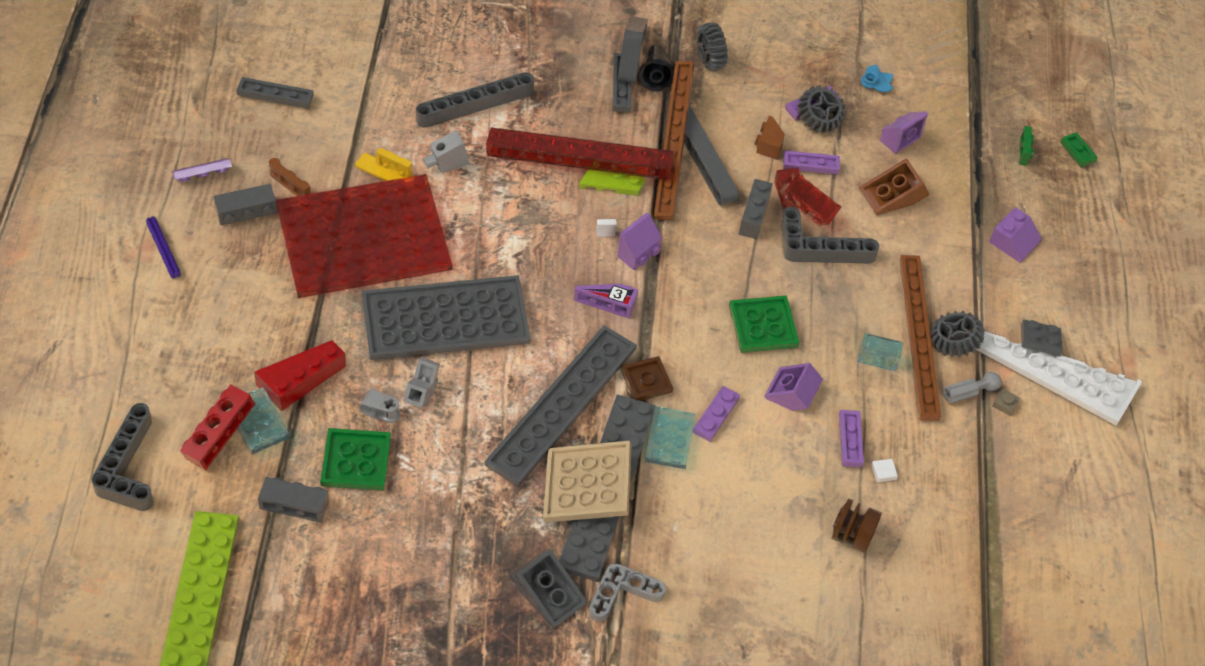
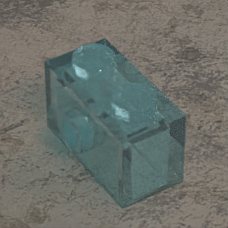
[857,333,903,371]

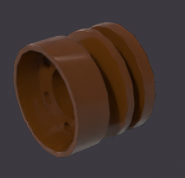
[831,498,882,554]

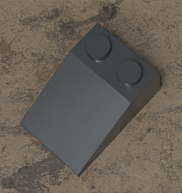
[510,549,587,628]

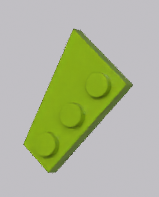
[579,158,646,196]

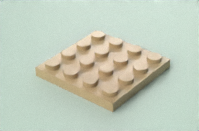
[543,441,632,523]

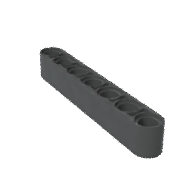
[416,72,534,128]
[684,105,739,206]

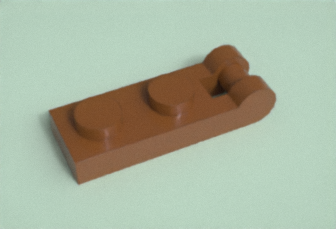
[269,158,311,203]

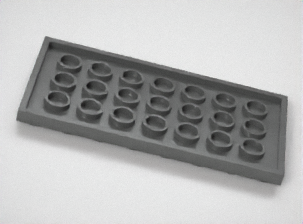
[362,275,531,360]

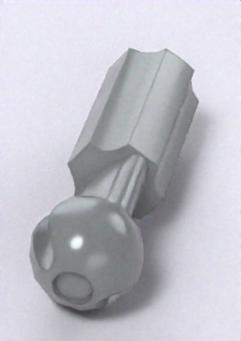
[943,372,1002,404]

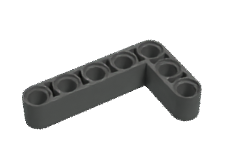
[618,16,648,84]
[781,207,879,264]
[91,403,154,511]

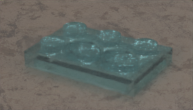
[227,387,290,455]
[645,406,695,469]

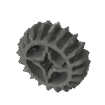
[696,22,728,71]
[797,85,846,134]
[930,310,985,358]

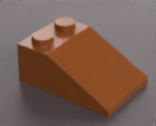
[859,158,929,215]

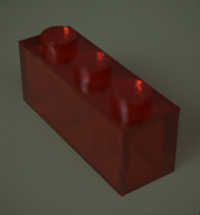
[780,173,841,226]

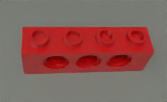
[180,384,256,471]

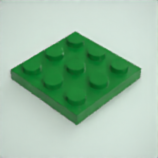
[729,295,799,353]
[320,428,391,491]

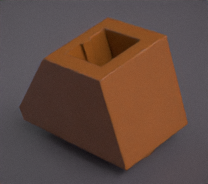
[755,116,785,159]

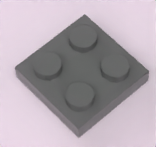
[1021,319,1063,356]

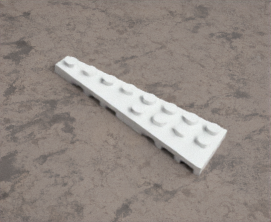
[976,331,1142,426]

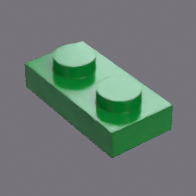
[1019,126,1034,166]
[1060,132,1098,168]

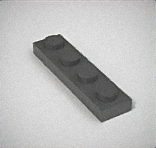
[612,53,631,112]
[237,77,314,109]

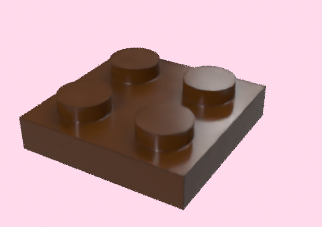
[621,356,673,401]

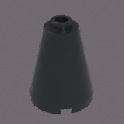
[639,45,674,91]

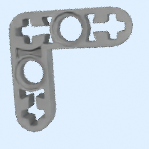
[589,564,666,622]

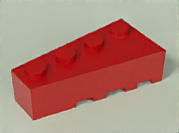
[254,340,346,411]

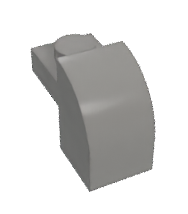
[403,357,440,408]

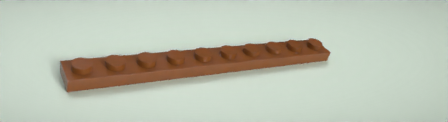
[654,61,694,220]
[900,255,941,421]

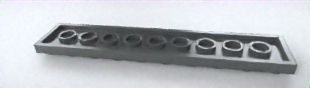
[485,325,637,487]
[559,394,656,582]

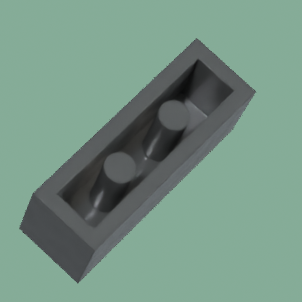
[739,179,773,239]
[213,183,277,225]
[258,477,329,523]

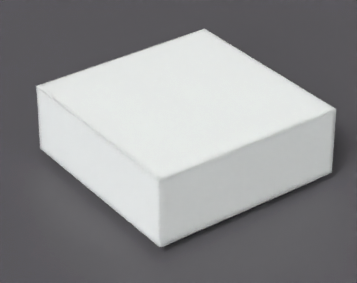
[596,219,617,237]
[871,459,898,483]

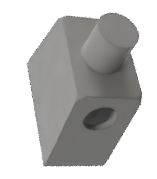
[423,130,469,173]

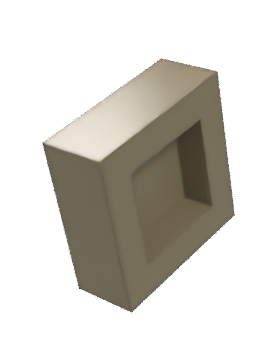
[992,388,1020,416]

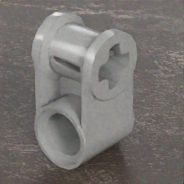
[359,389,400,423]

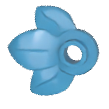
[860,65,893,92]

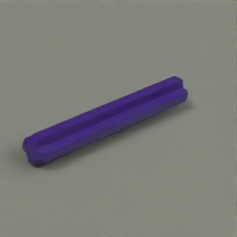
[146,216,181,279]

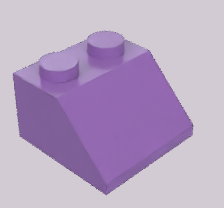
[880,111,928,154]
[989,207,1042,263]
[617,213,662,270]
[764,363,823,411]

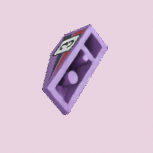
[574,284,638,319]

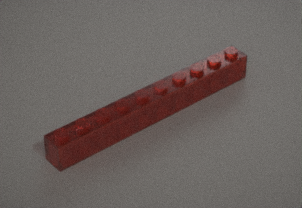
[486,127,674,180]

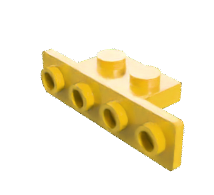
[355,147,428,197]

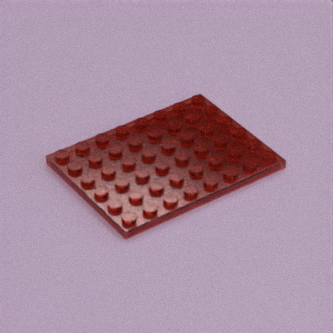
[276,174,453,298]

